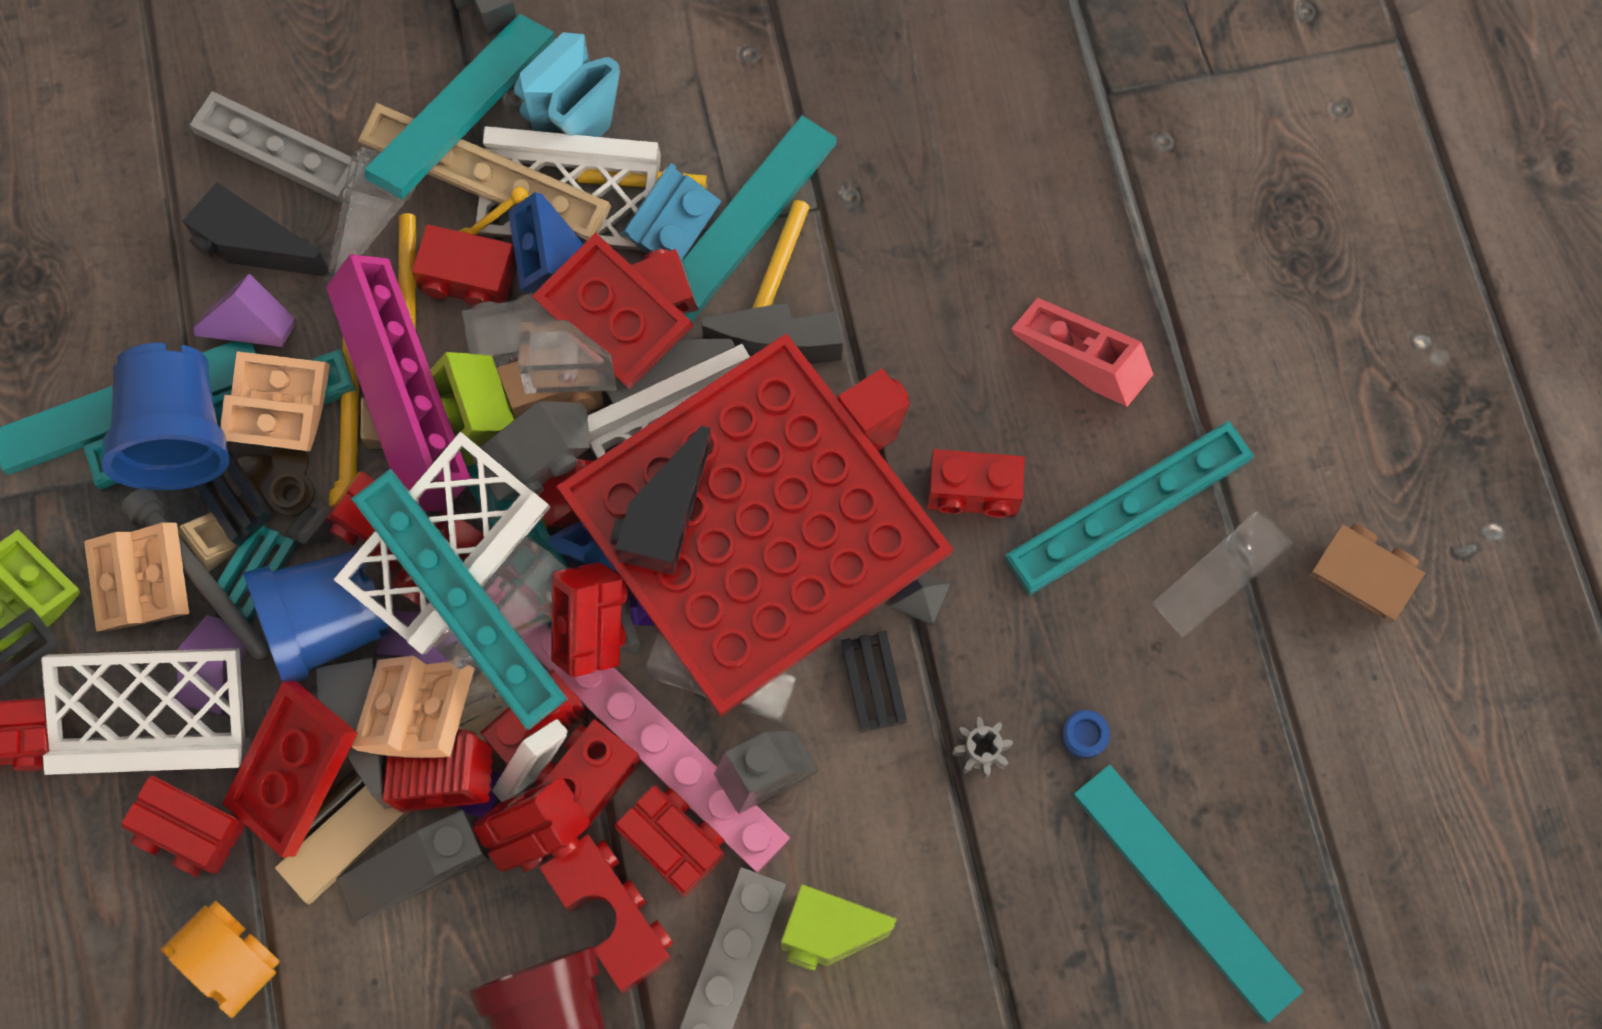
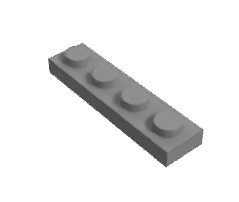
[189,91,364,204]
[680,867,786,1029]

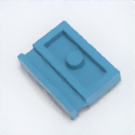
[620,163,721,261]

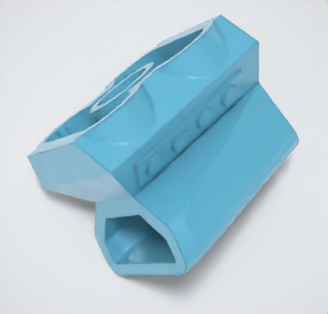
[514,32,620,137]

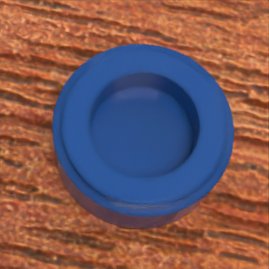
[1061,710,1110,759]

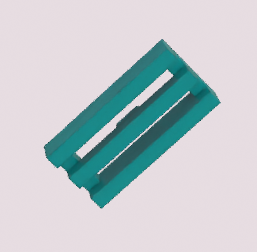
[217,525,298,623]

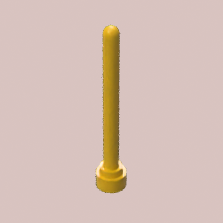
[329,337,359,507]

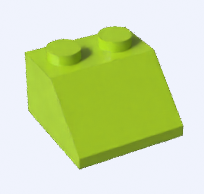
[430,352,515,466]
[781,884,897,971]

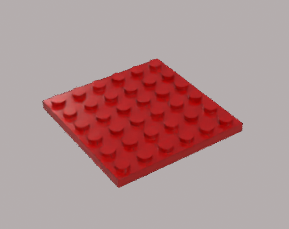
[556,333,953,717]

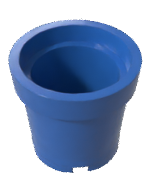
[102,343,230,490]
[243,548,390,682]

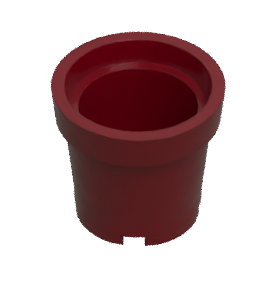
[468,946,606,1029]

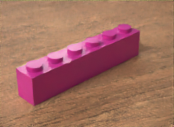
[326,254,470,511]

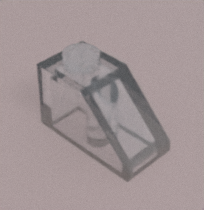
[518,320,617,394]

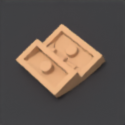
[220,351,330,451]
[84,523,189,632]
[351,656,475,758]

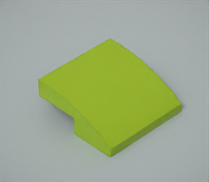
[0,529,80,662]

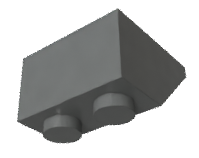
[471,401,590,502]

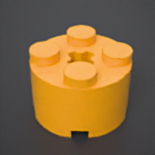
[160,900,280,1018]

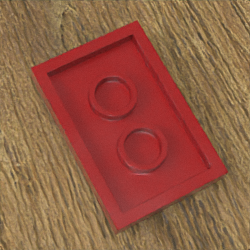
[532,232,693,390]
[222,681,358,858]

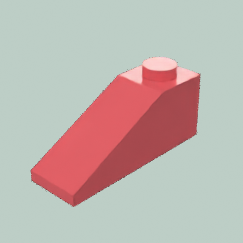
[1011,298,1154,407]

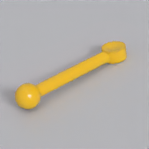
[459,187,528,235]

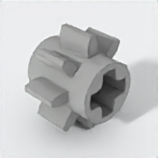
[952,717,1013,779]

